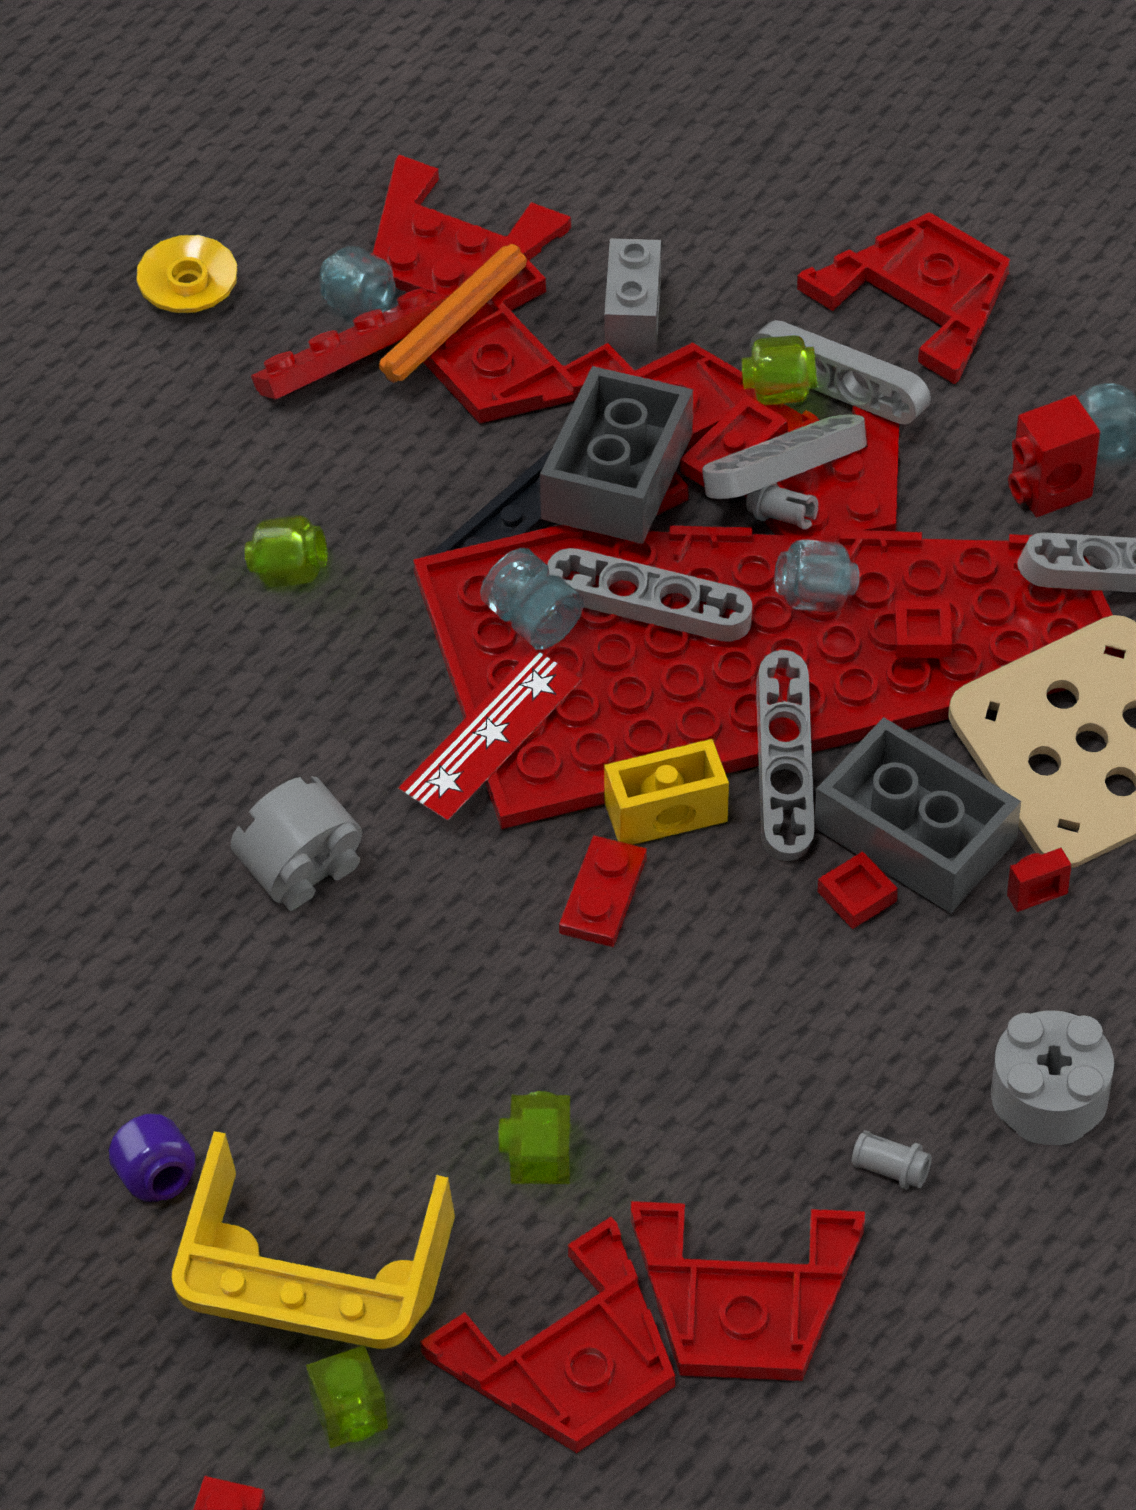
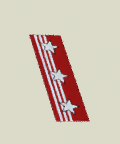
[398,648,582,820]

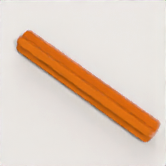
[379,244,527,383]

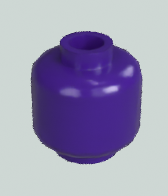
[108,1114,196,1202]

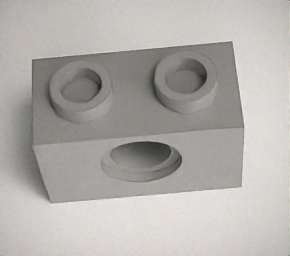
[604,238,661,354]

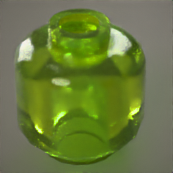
[741,335,817,405]
[245,515,328,588]

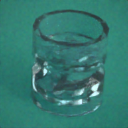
[480,548,584,650]

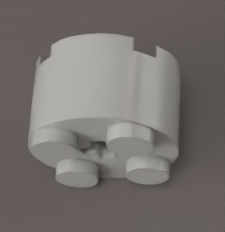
[231,776,362,911]
[991,1011,1114,1145]

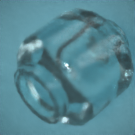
[320,246,396,318]
[1078,383,1136,461]
[774,540,859,612]

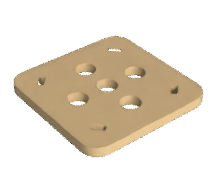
[948,615,1136,868]

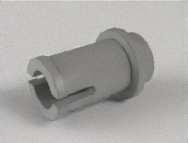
[746,482,818,529]
[851,1130,932,1190]

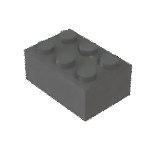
[540,366,693,544]
[814,717,1021,913]

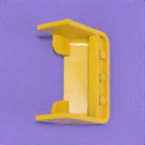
[172,1131,455,1349]

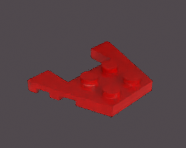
[369,155,571,298]
[797,212,1010,384]
[423,258,635,424]
[629,343,819,516]
[744,406,899,536]
[631,1201,865,1381]
[420,1216,675,1453]

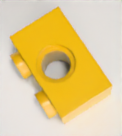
[604,739,729,845]

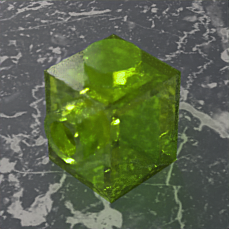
[499,1091,571,1184]
[306,1346,388,1449]

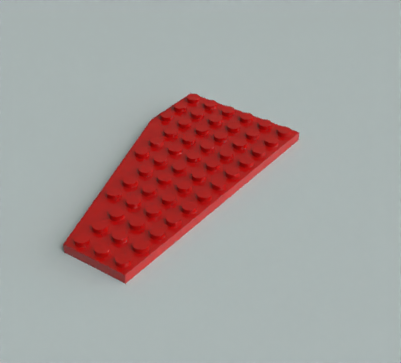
[413,524,1126,829]

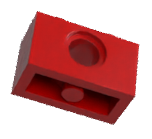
[1008,394,1101,518]

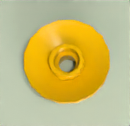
[137,235,237,313]

